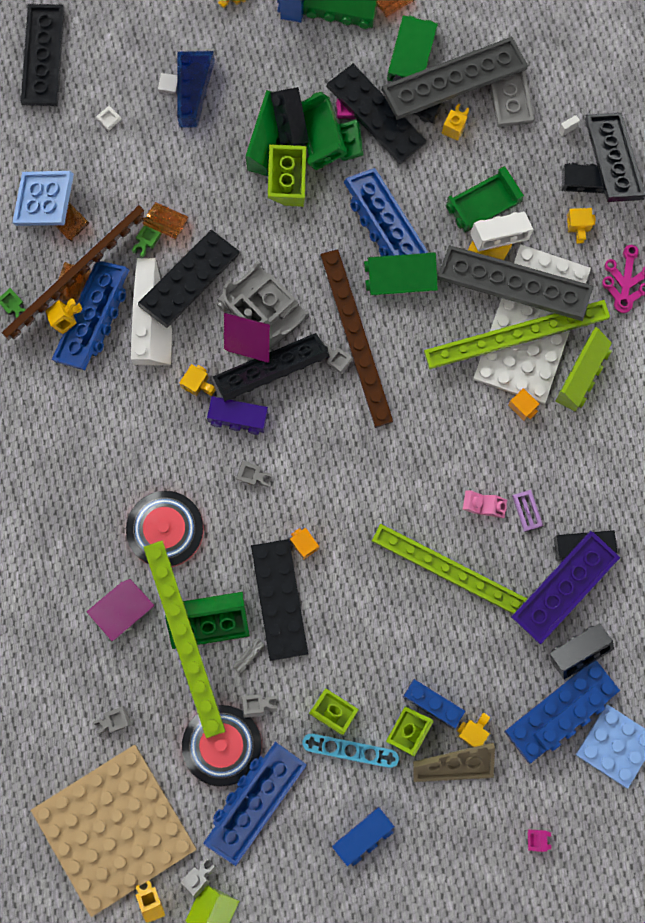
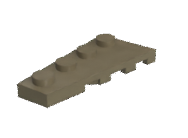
[413,743,495,782]

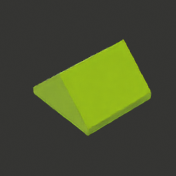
[309,688,359,736]
[386,706,434,757]
[185,885,240,923]

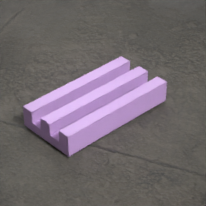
[512,490,543,532]

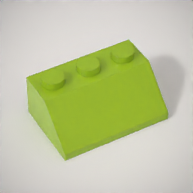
[268,145,306,207]

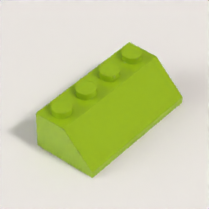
[555,327,612,411]

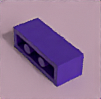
[207,396,268,435]

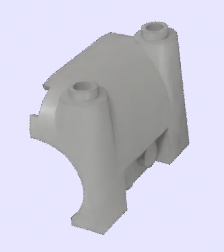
[217,261,309,350]

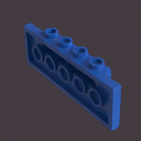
[344,168,428,256]
[52,261,130,371]
[504,660,620,764]
[203,741,307,866]

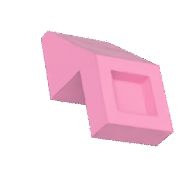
[463,490,507,518]

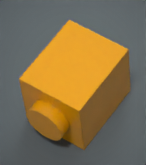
[508,388,539,421]
[290,527,319,560]

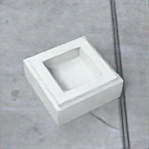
[158,73,179,94]
[96,106,122,131]
[558,115,580,136]

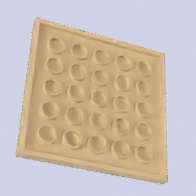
[30,744,197,917]

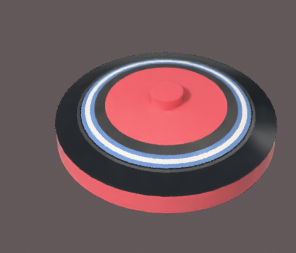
[126,491,204,567]
[182,705,262,787]

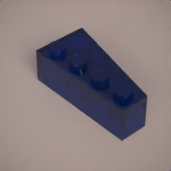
[177,51,215,128]

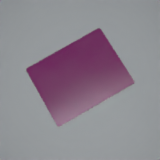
[224,313,270,362]
[87,579,154,641]

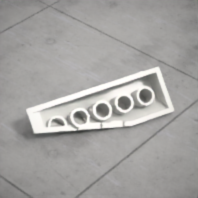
[131,258,172,365]

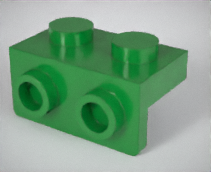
[337,119,364,161]

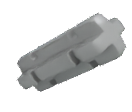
[233,638,264,673]

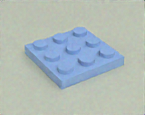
[12,171,74,226]
[575,704,645,789]

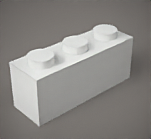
[470,211,533,252]

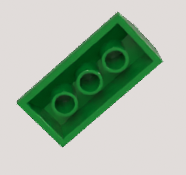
[303,0,378,29]
[245,90,281,176]
[165,592,250,649]

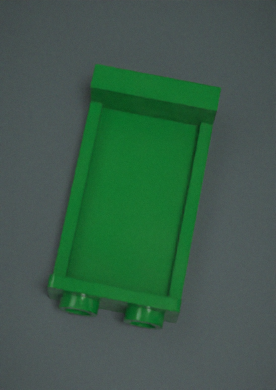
[387,15,438,82]
[301,92,347,170]
[446,166,524,233]
[364,252,438,295]

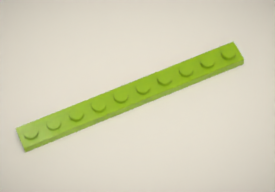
[424,300,610,370]
[371,524,527,614]
[143,540,225,738]

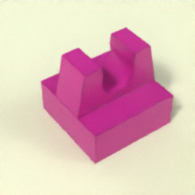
[528,830,551,852]

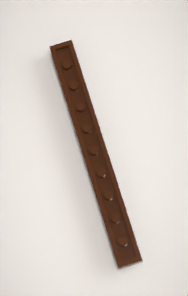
[1,205,144,341]
[320,249,393,428]

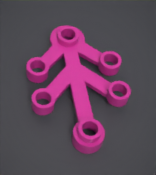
[602,245,645,313]

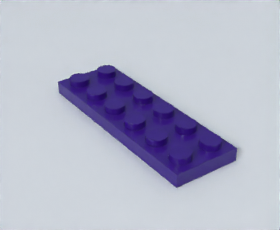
[511,531,621,644]

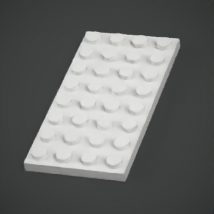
[473,244,591,405]

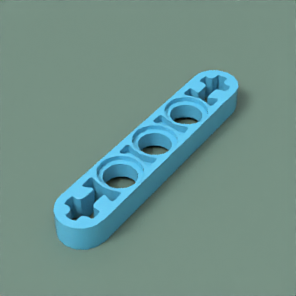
[302,734,399,768]

